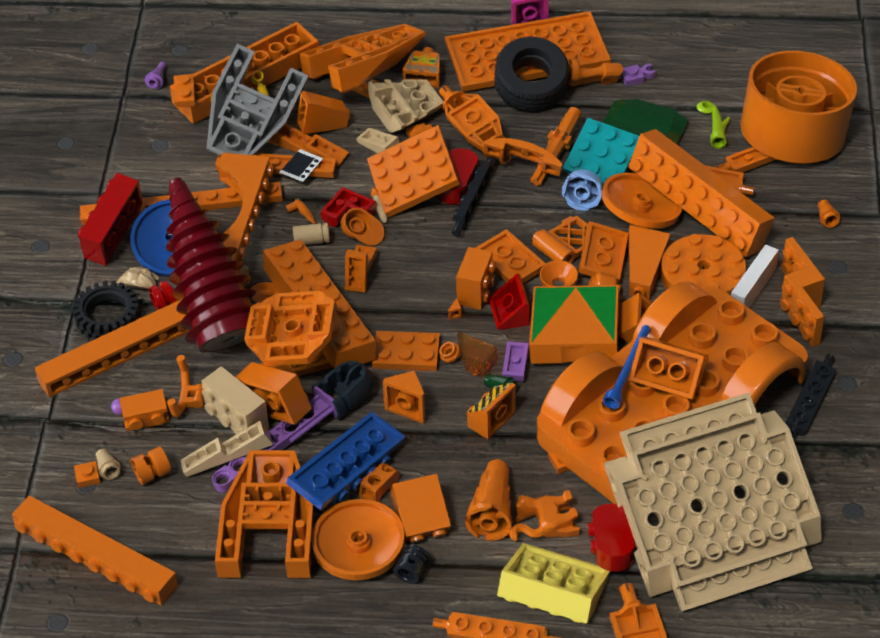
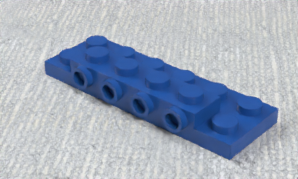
[286,411,406,510]

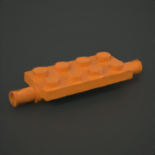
[609,583,667,638]

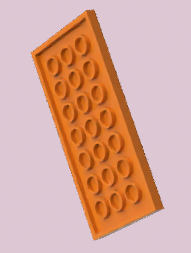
[445,11,611,92]

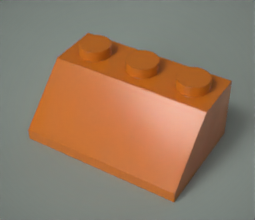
[628,336,709,399]

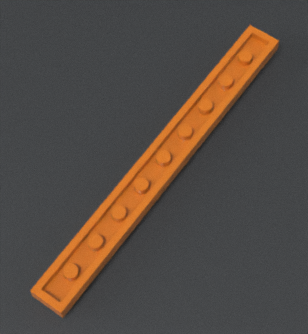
[80,182,283,226]

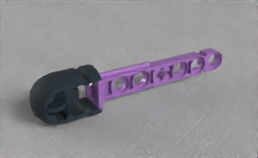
[212,361,374,493]

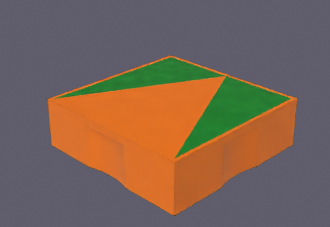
[529,285,620,364]

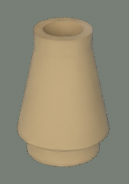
[96,449,121,480]

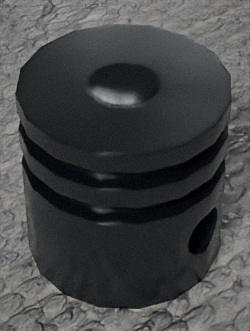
[393,544,430,584]

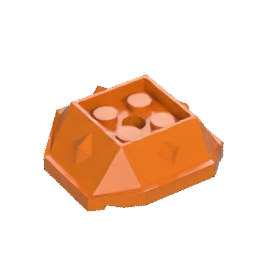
[244,290,337,367]

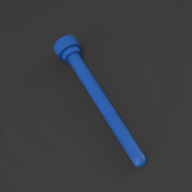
[602,325,650,409]

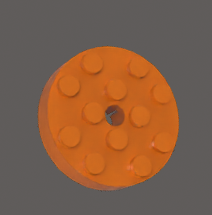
[661,234,746,296]

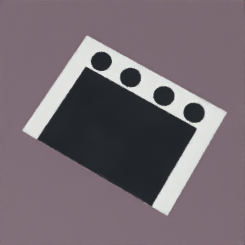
[279,149,323,182]

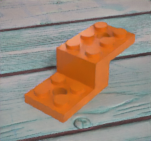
[780,237,825,347]

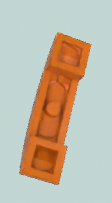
[483,138,562,177]

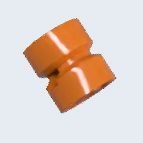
[130,446,171,485]

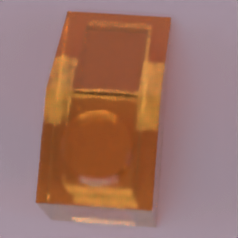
[457,332,497,378]

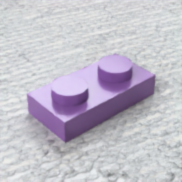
[502,341,529,382]

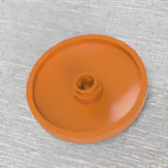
[601,173,682,229]
[312,499,405,580]

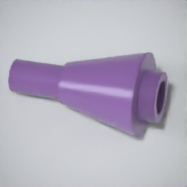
[145,62,166,89]

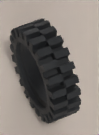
[73,281,141,340]

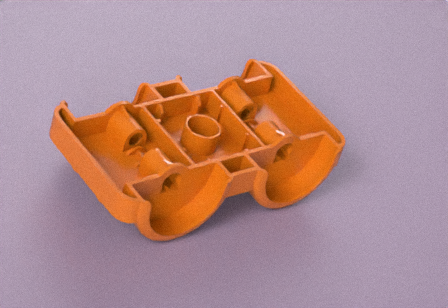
[537,282,808,504]

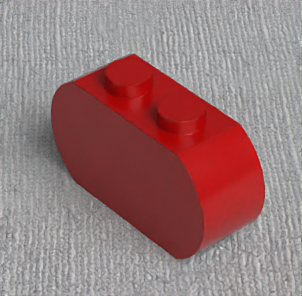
[436,148,478,204]
[587,504,635,572]

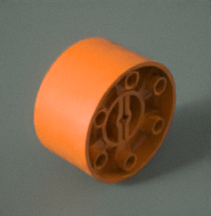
[740,51,857,163]

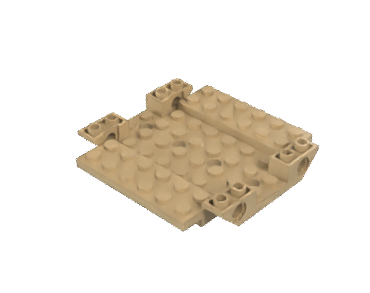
[603,392,821,612]

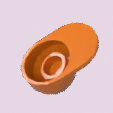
[341,208,384,246]

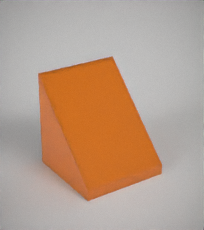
[448,298,461,320]

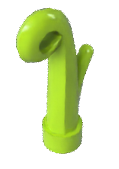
[697,101,730,149]

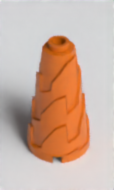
[465,459,512,541]

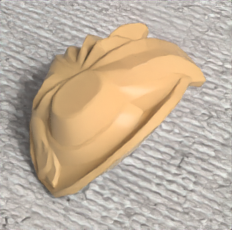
[116,267,159,290]

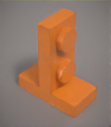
[345,245,377,293]

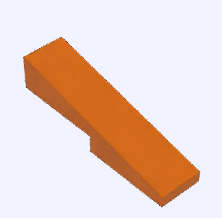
[269,123,349,168]

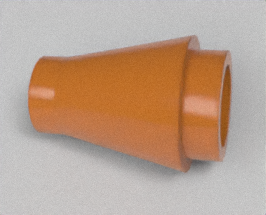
[817,200,840,228]

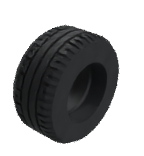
[494,37,569,112]

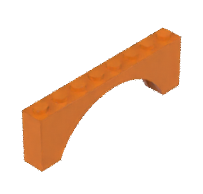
[218,153,273,274]

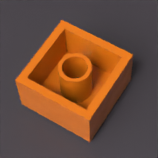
[456,247,496,310]

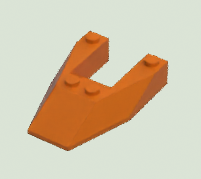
[299,24,426,93]
[215,450,313,578]

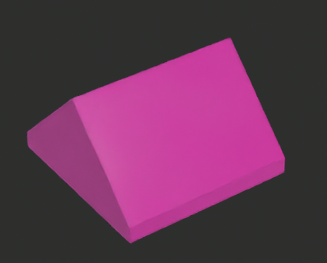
[511,0,549,25]

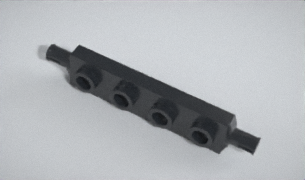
[452,156,496,236]
[785,354,837,440]

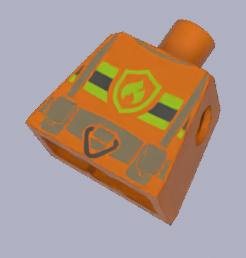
[403,47,440,88]

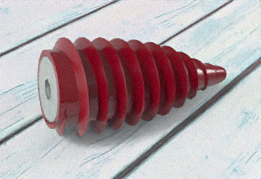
[166,177,257,353]

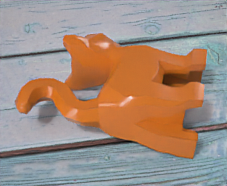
[509,490,580,541]

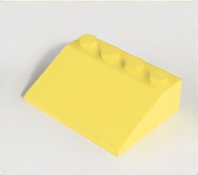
[497,543,611,624]

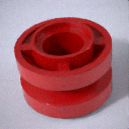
[149,280,177,310]

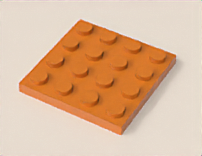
[367,125,460,218]

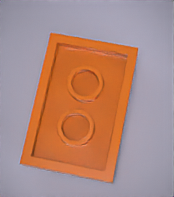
[578,221,628,284]
[476,229,546,283]
[372,331,440,371]

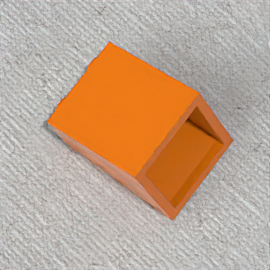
[390,474,451,543]

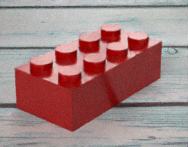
[78,173,143,266]

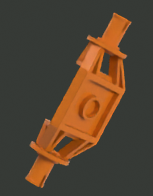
[439,86,512,164]

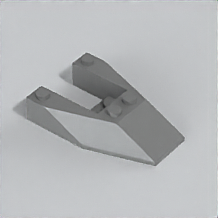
[206,44,309,156]

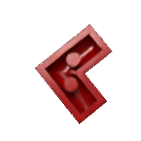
[320,187,377,227]

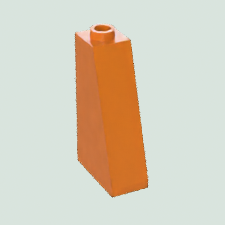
[628,225,670,300]

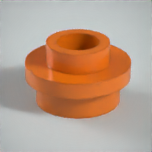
[439,342,460,363]

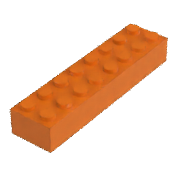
[169,22,319,124]
[628,129,775,257]
[263,239,376,369]

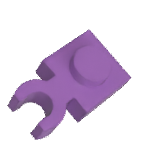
[620,64,656,87]

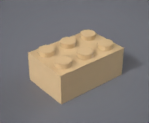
[201,366,269,435]

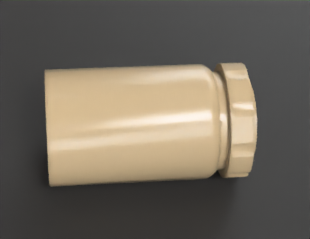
[292,222,330,245]

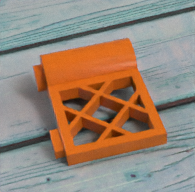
[532,215,588,264]

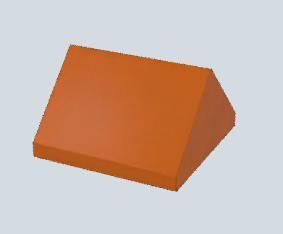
[383,371,426,424]

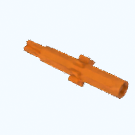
[530,107,582,187]

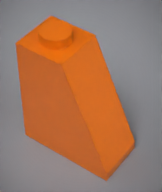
[297,91,351,134]

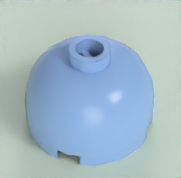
[562,169,603,211]

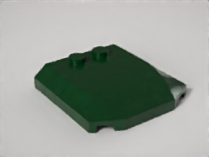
[602,99,688,145]

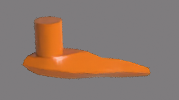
[285,199,316,224]

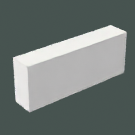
[731,244,779,308]

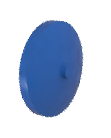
[130,199,209,277]

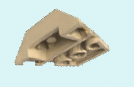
[366,79,444,133]

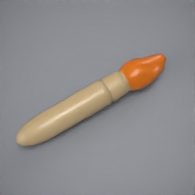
[371,187,388,223]

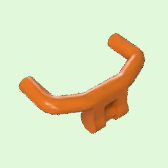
[167,355,204,418]

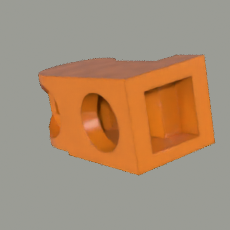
[359,463,400,503]

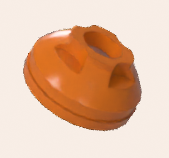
[540,260,578,286]

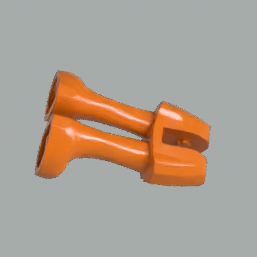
[567,58,623,87]

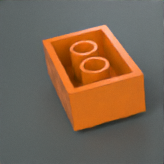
[236,362,312,425]

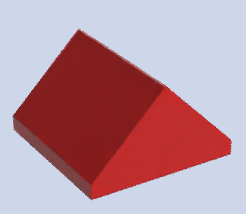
[489,273,529,330]

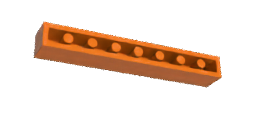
[35,300,190,398]
[12,495,178,606]

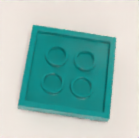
[562,118,640,186]

